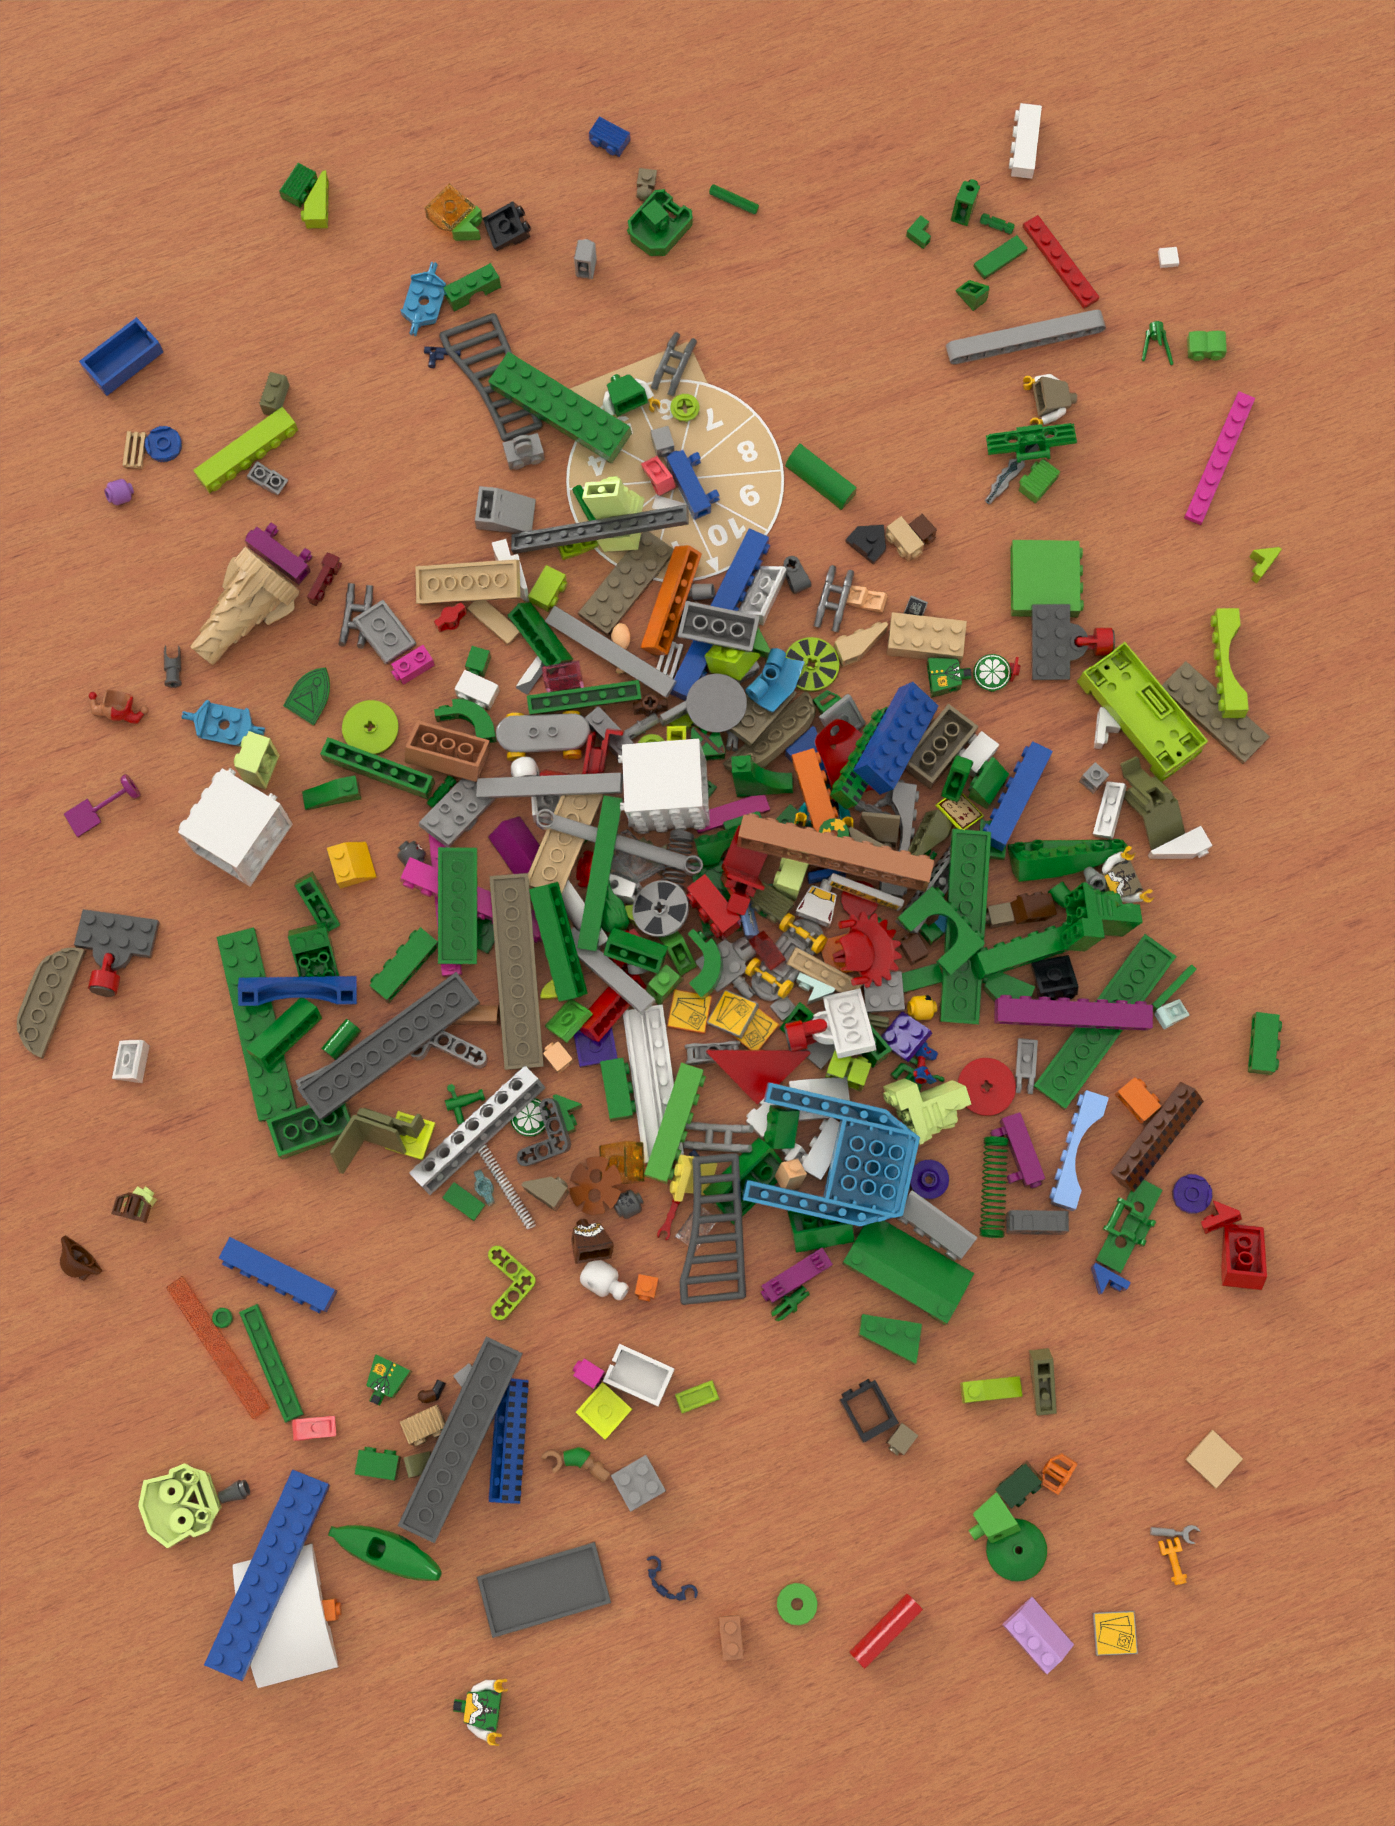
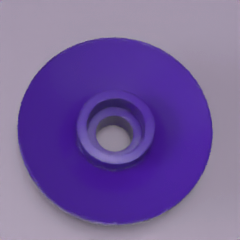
[910,1160,949,1199]

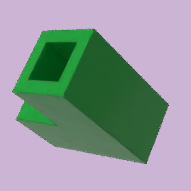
[906,215,931,249]

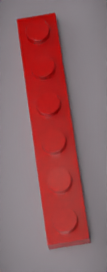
[1023,215,1099,309]

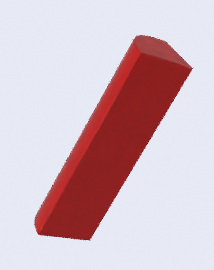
[579,969,647,1042]
[849,1593,923,1669]

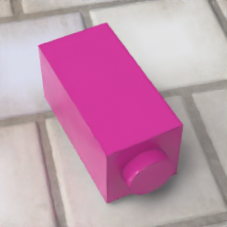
[391,645,435,685]

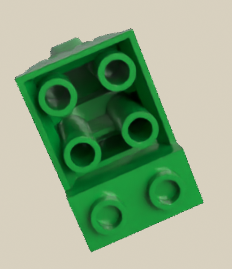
[1062,882,1143,952]

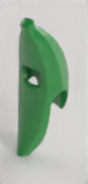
[328,1525,442,1581]

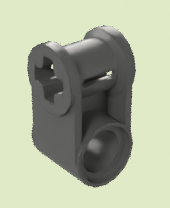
[783,556,811,594]

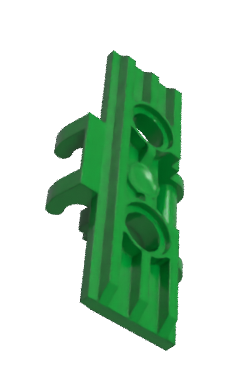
[986,423,1077,463]
[1096,1180,1163,1273]

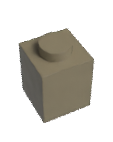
[985,902,1015,929]
[887,1423,918,1456]

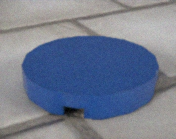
[145,426,182,462]

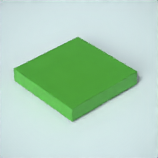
[545,999,593,1043]

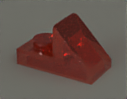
[749,930,786,971]

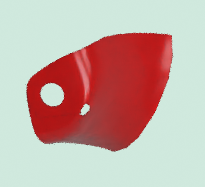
[815,719,874,802]

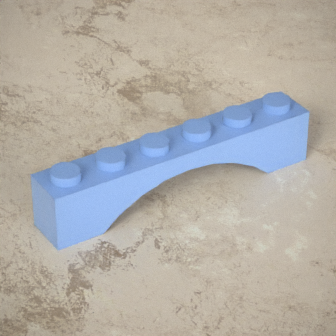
[1049,1090,1109,1211]

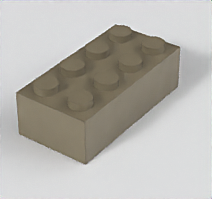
[905,704,979,789]

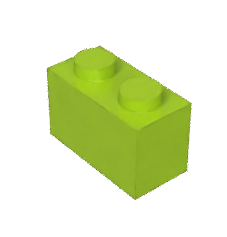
[528,565,568,612]

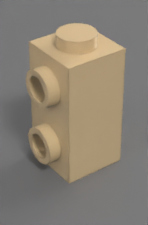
[885,516,924,561]

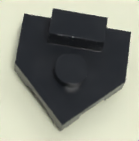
[845,525,886,565]

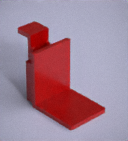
[540,728,625,776]
[720,825,768,915]

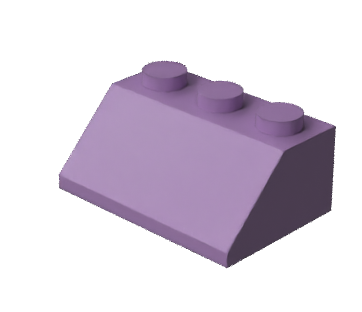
[1002,1597,1074,1674]

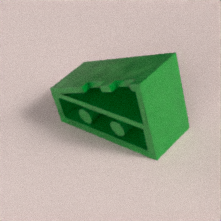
[858,1314,922,1365]

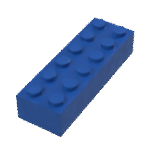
[853,682,938,795]

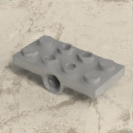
[418,778,496,847]

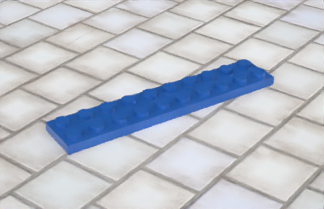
[204,1470,330,1682]

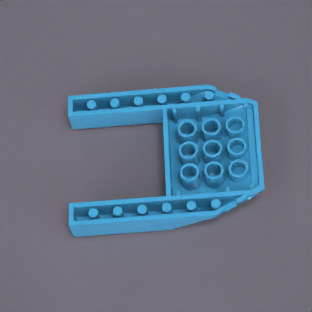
[742,1083,920,1226]

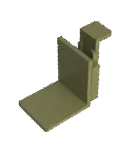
[1120,756,1185,850]
[330,1107,425,1174]

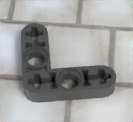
[517,1098,571,1166]

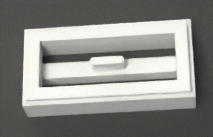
[656,642,683,679]

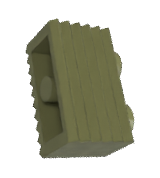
[259,372,290,416]
[750,881,794,924]

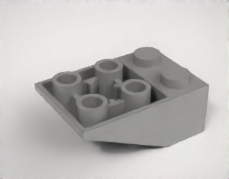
[475,486,536,533]

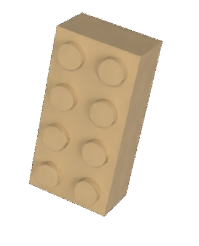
[887,612,967,664]

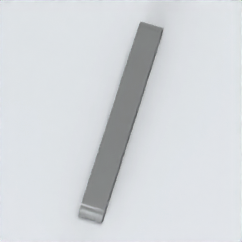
[946,310,1106,364]

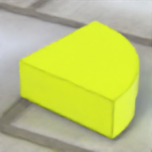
[540,979,558,999]

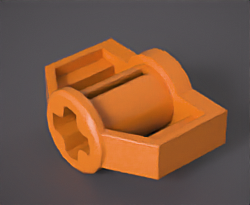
[1042,1453,1078,1495]

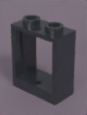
[839,1379,899,1443]

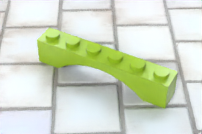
[1211,608,1249,718]

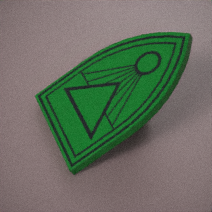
[283,667,330,726]

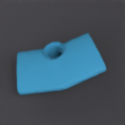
[745,648,804,712]

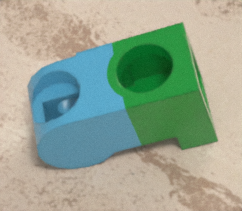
[918,915,946,946]

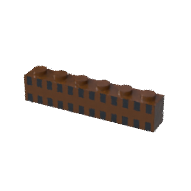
[1111,1082,1204,1192]

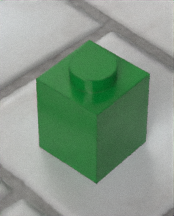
[641,199,669,233]
[465,646,491,677]

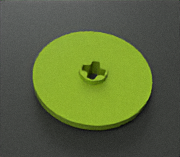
[342,700,399,755]

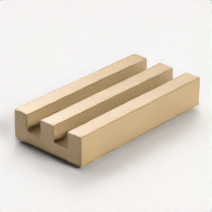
[123,431,147,469]

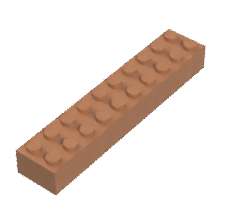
[737,813,934,892]

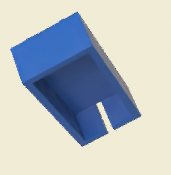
[79,317,163,396]

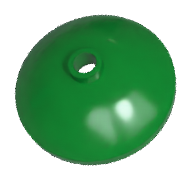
[986,1519,1047,1581]

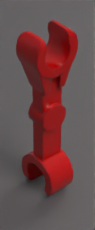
[657,1198,680,1241]

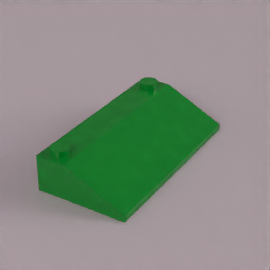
[842,1220,975,1325]

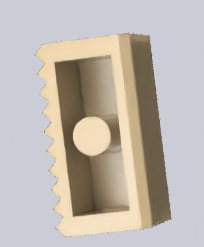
[400,1405,446,1447]

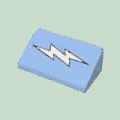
[739,903,760,939]

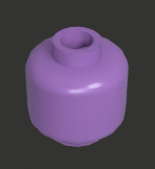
[104,479,134,505]

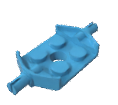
[400,262,446,336]

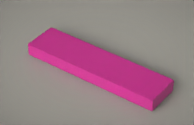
[697,795,770,834]

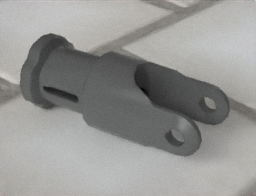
[164,645,182,688]

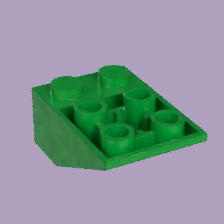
[288,922,339,977]

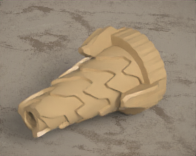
[190,546,300,665]

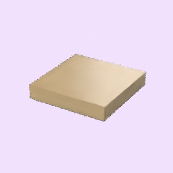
[1185,1430,1243,1488]

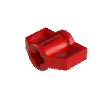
[434,602,467,632]

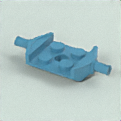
[182,700,265,747]

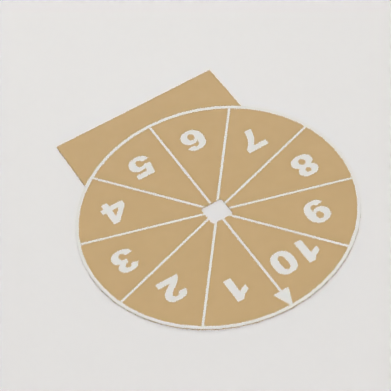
[566,342,784,582]

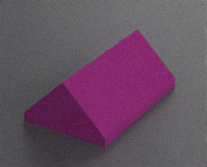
[488,816,540,874]

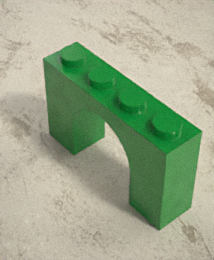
[896,886,985,976]

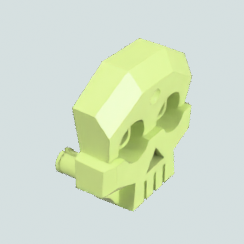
[138,1463,222,1548]

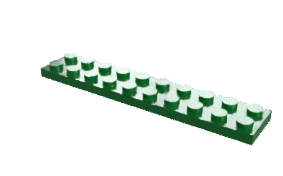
[939,829,991,1024]
[217,927,297,1122]
[1033,934,1177,1110]

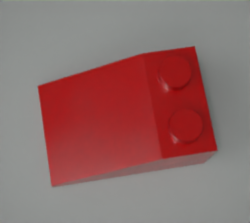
[1221,1224,1267,1290]

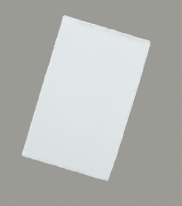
[492,539,529,602]

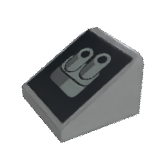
[904,596,928,616]

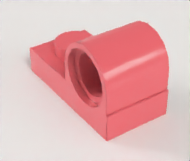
[641,456,676,496]
[292,1416,336,1441]

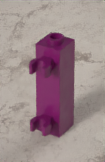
[245,522,313,585]
[990,1112,1045,1189]
[760,1248,833,1304]

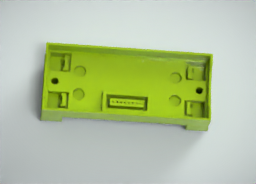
[1077,642,1208,782]

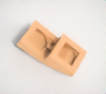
[846,585,888,613]

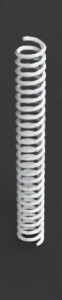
[478,1145,536,1229]

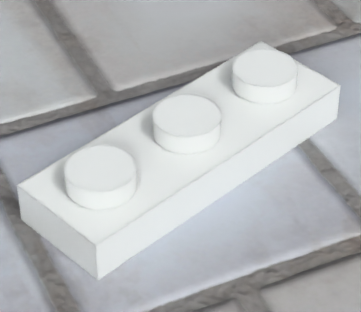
[1093,781,1127,839]

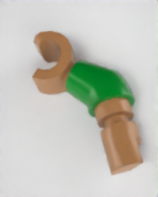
[541,1447,610,1483]

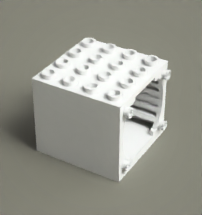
[618,739,710,834]
[178,768,293,887]

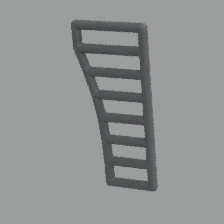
[439,313,543,442]
[679,1153,746,1305]

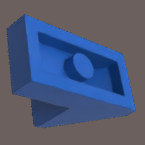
[1091,1263,1131,1295]

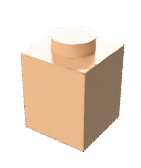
[543,1042,574,1074]
[775,1159,807,1190]

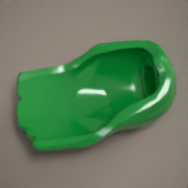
[601,880,629,933]

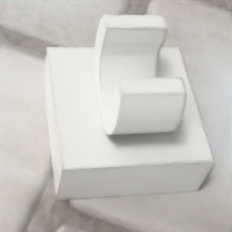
[781,1143,806,1161]

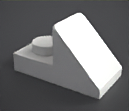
[1094,707,1121,749]

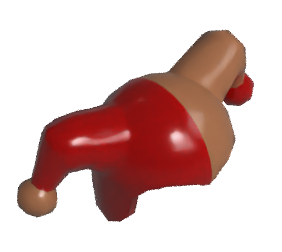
[89,690,149,724]

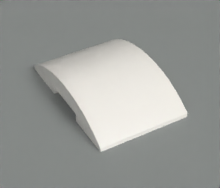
[233,1544,339,1688]

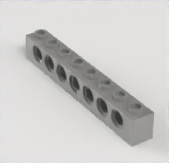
[409,1066,545,1195]

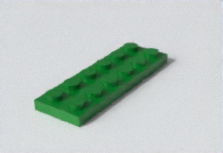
[438,847,478,964]

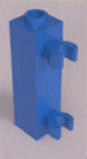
[666,450,720,520]

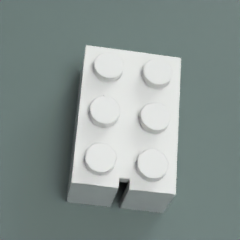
[603,1344,675,1407]

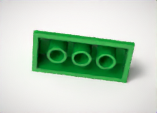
[703,1137,783,1225]

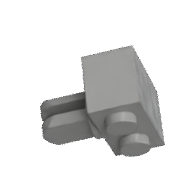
[503,433,545,470]

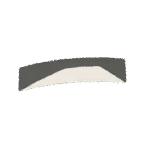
[516,656,546,695]

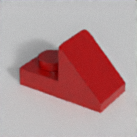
[1201,1201,1242,1234]

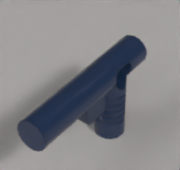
[424,346,461,368]

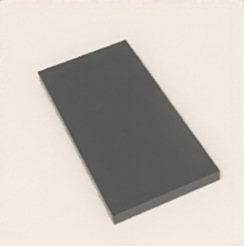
[477,1542,611,1638]

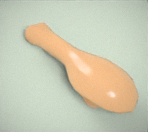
[611,623,630,674]

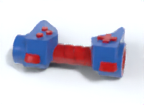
[913,1042,938,1084]

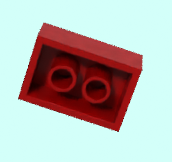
[686,874,741,941]

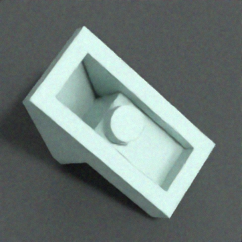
[796,972,835,1004]
[1154,999,1189,1029]

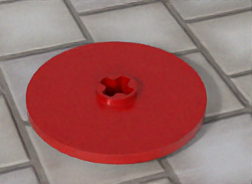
[958,1058,1016,1116]

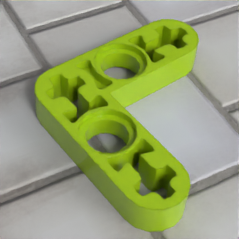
[488,1246,536,1321]

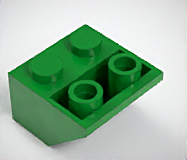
[968,757,1009,809]

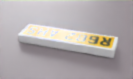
[827,873,904,911]

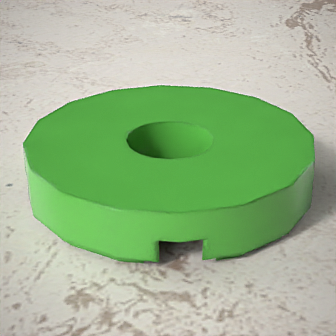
[777,1583,818,1625]

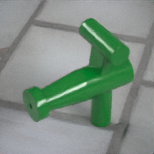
[444,1084,485,1125]

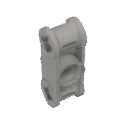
[684,1041,741,1065]

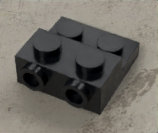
[483,201,531,251]
[1031,955,1079,1000]

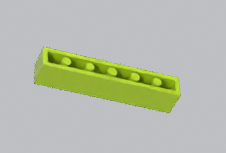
[193,407,298,494]

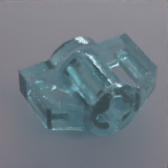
[474,1169,495,1206]

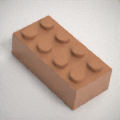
[405,720,490,782]

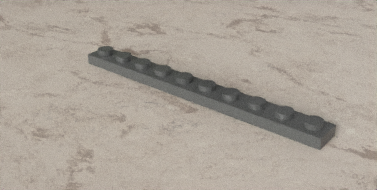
[511,505,689,554]

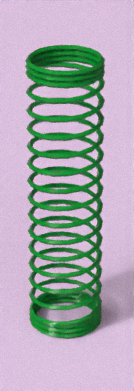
[979,1136,1009,1238]

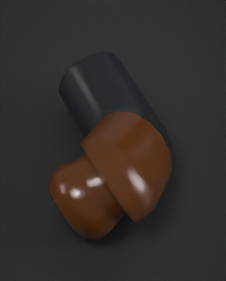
[418,1379,446,1404]

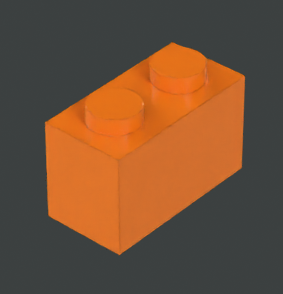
[1115,1077,1161,1124]

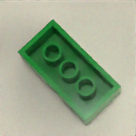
[266,1103,352,1160]

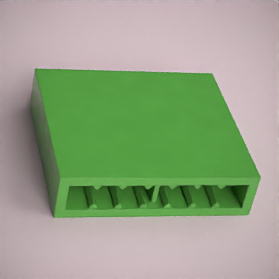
[1010,540,1084,618]

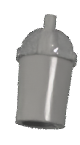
[687,583,715,602]

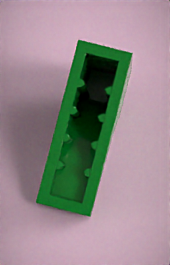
[731,755,793,797]

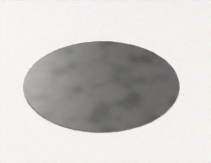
[686,674,747,732]

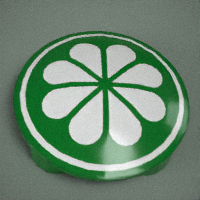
[973,654,1011,692]
[511,1098,549,1137]

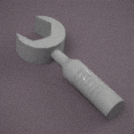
[1150,1525,1201,1544]

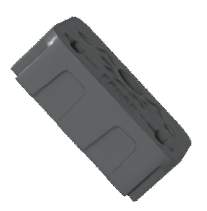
[1006,1210,1069,1235]

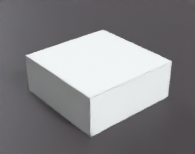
[1158,247,1179,268]

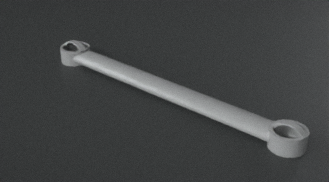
[536,809,703,876]

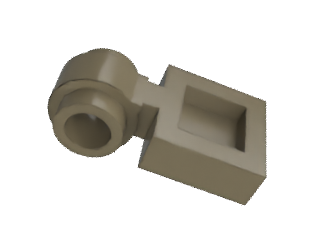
[636,168,657,201]

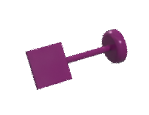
[64,774,141,837]

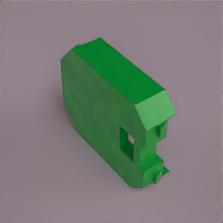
[627,189,693,256]

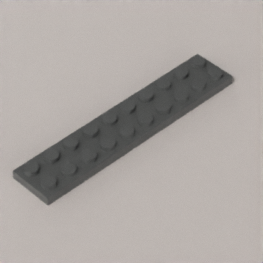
[297,972,480,1120]
[398,1336,523,1543]

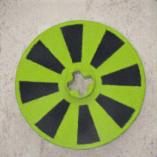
[786,637,839,692]

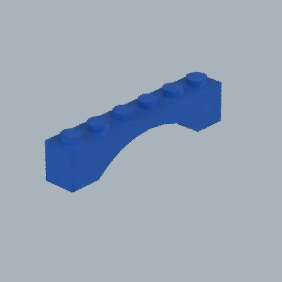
[238,976,357,1006]

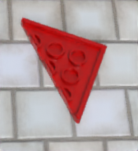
[706,1049,811,1105]

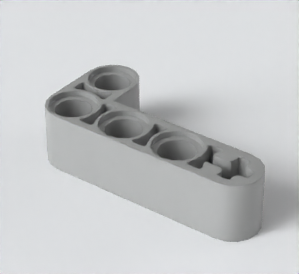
[411,1030,488,1069]

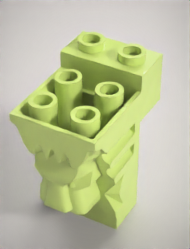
[582,476,644,552]
[883,1078,971,1145]

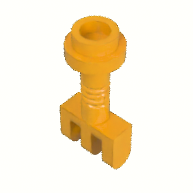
[1158,1537,1187,1586]

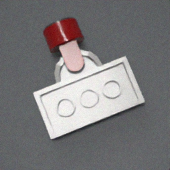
[784,988,876,1059]

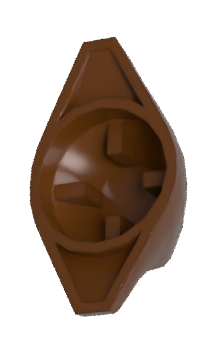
[60,1235,102,1281]

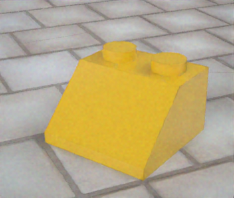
[327,842,377,889]

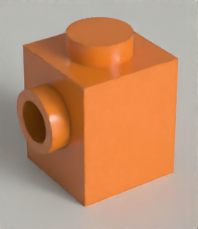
[635,1274,659,1302]

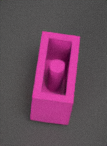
[572,1359,606,1390]

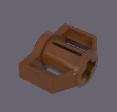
[633,694,668,717]
[111,1192,152,1223]

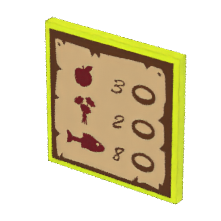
[935,793,984,830]

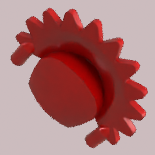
[833,911,902,988]

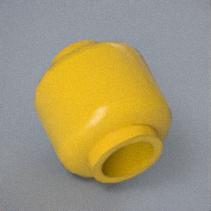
[907,995,937,1021]

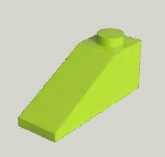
[301,170,329,229]
[960,1376,1023,1403]

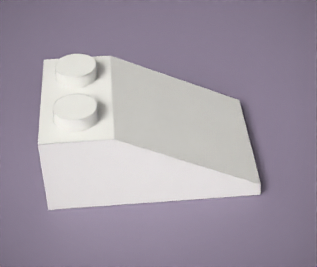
[789,1077,850,1122]

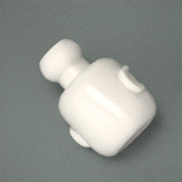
[580,1260,629,1300]

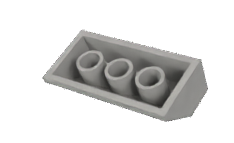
[678,601,760,652]
[897,1190,977,1261]

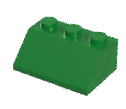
[787,1210,855,1253]

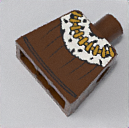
[571,1219,614,1264]

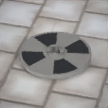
[633,880,689,937]

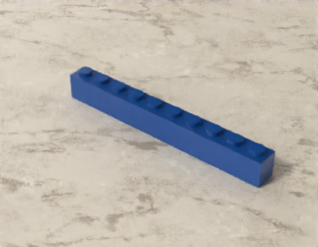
[670,528,771,701]

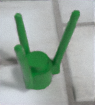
[1142,321,1174,365]

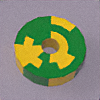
[819,818,849,838]

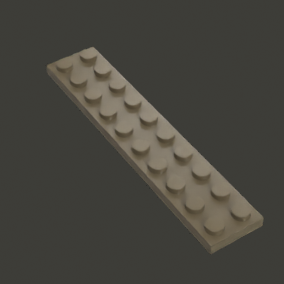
[489,873,544,1070]

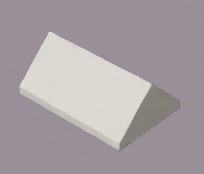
[738,566,786,626]

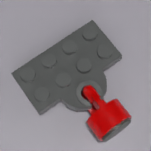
[1032,604,1115,680]
[74,909,159,997]

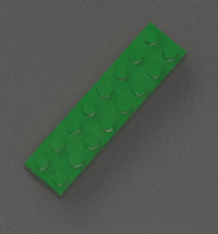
[488,352,632,463]

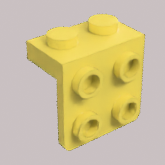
[670,1155,717,1202]

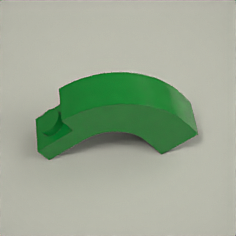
[434,699,497,743]
[688,929,723,999]

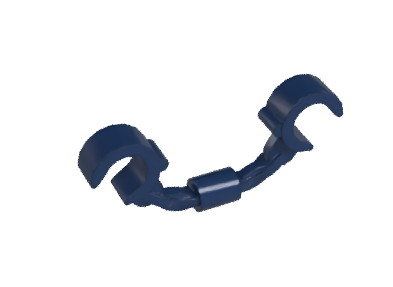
[647,1556,698,1601]

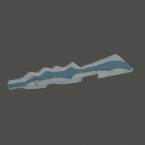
[985,435,1049,504]

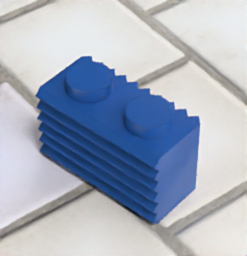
[589,116,631,157]

